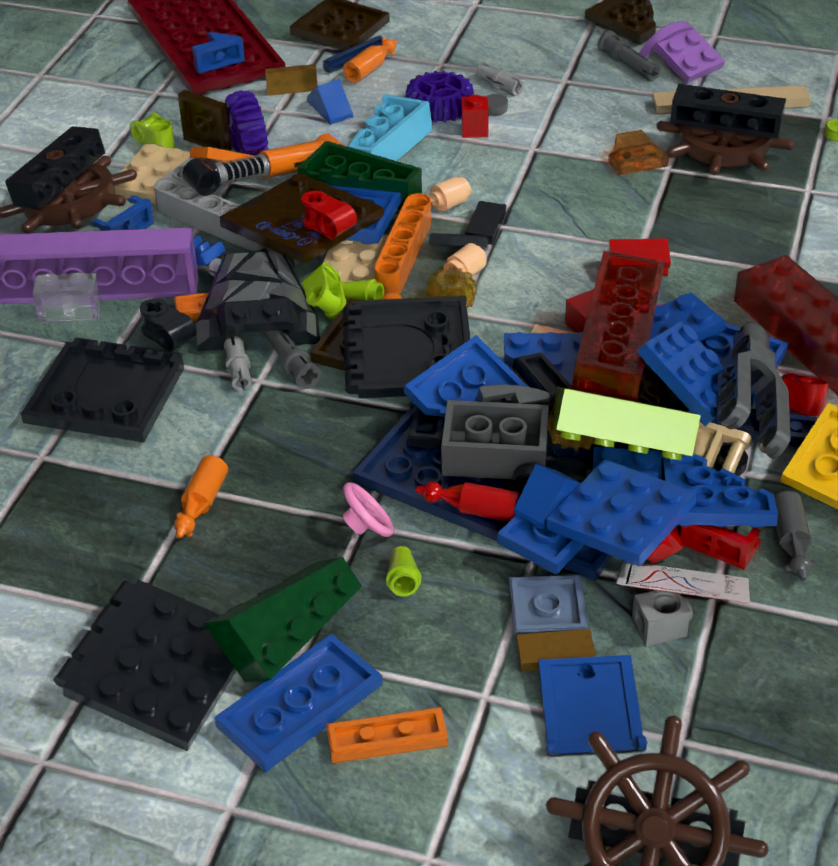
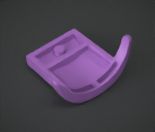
[639,21,725,84]

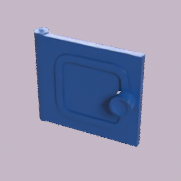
[538,655,648,755]

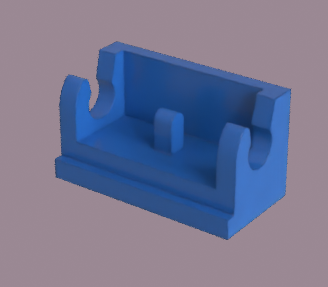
[91,195,154,231]

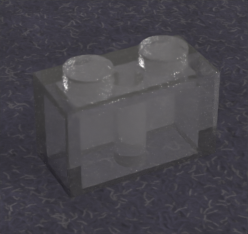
[33,272,102,322]

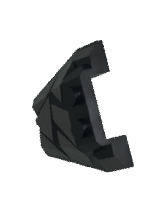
[196,251,320,351]

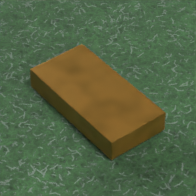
[265,64,318,96]
[516,629,596,672]

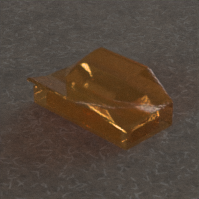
[608,129,669,176]

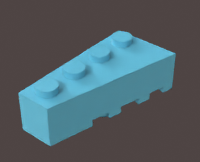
[348,94,433,161]

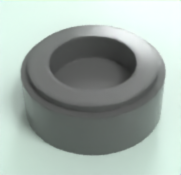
[487,94,508,116]

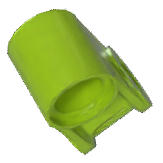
[130,112,175,149]
[302,262,347,319]

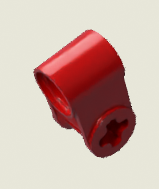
[301,191,357,239]
[781,373,828,416]

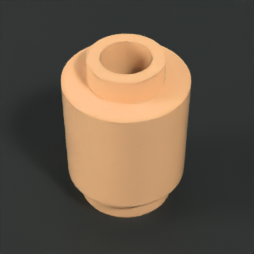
[429,176,471,212]
[444,243,487,283]

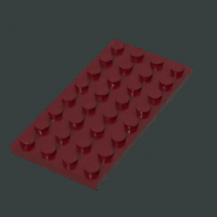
[127,0,286,95]

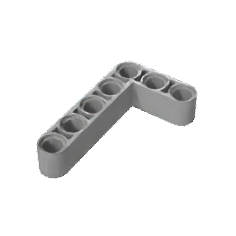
[154,158,266,251]

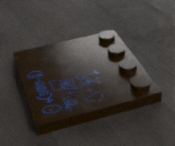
[220,173,384,264]

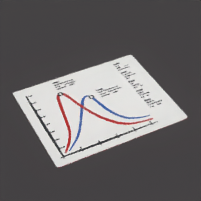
[617,561,750,603]

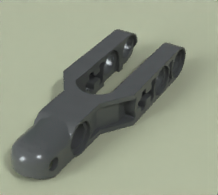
[717,322,791,459]

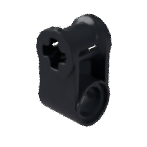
[140,299,196,351]

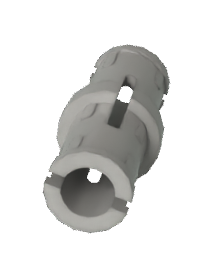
[476,62,524,96]
[224,337,252,391]

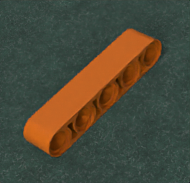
[374,193,431,296]

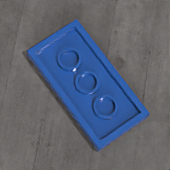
[214,633,383,772]

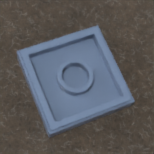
[509,575,588,641]

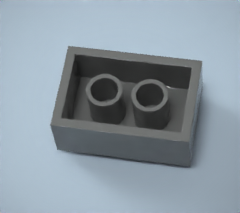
[441,400,549,480]

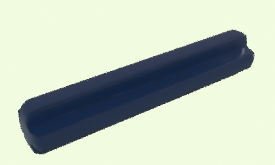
[323,36,383,72]

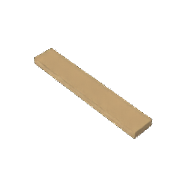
[652,85,811,114]

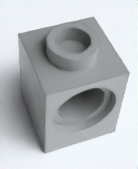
[632,590,693,647]

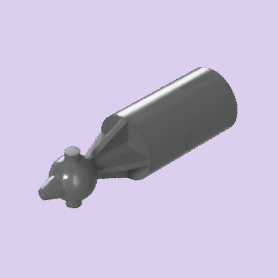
[774,491,816,581]

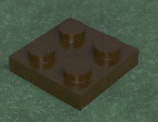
[178,90,232,151]

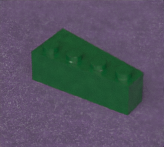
[297,141,422,209]
[203,557,362,682]

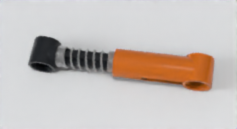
[182,134,345,196]

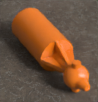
[343,37,397,83]
[174,455,228,539]

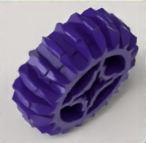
[405,70,474,123]
[225,90,269,156]

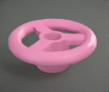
[343,482,394,537]

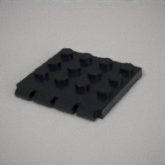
[343,296,470,398]
[21,337,184,443]
[53,579,236,751]

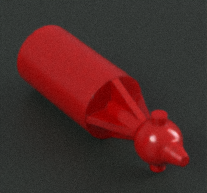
[415,482,521,522]

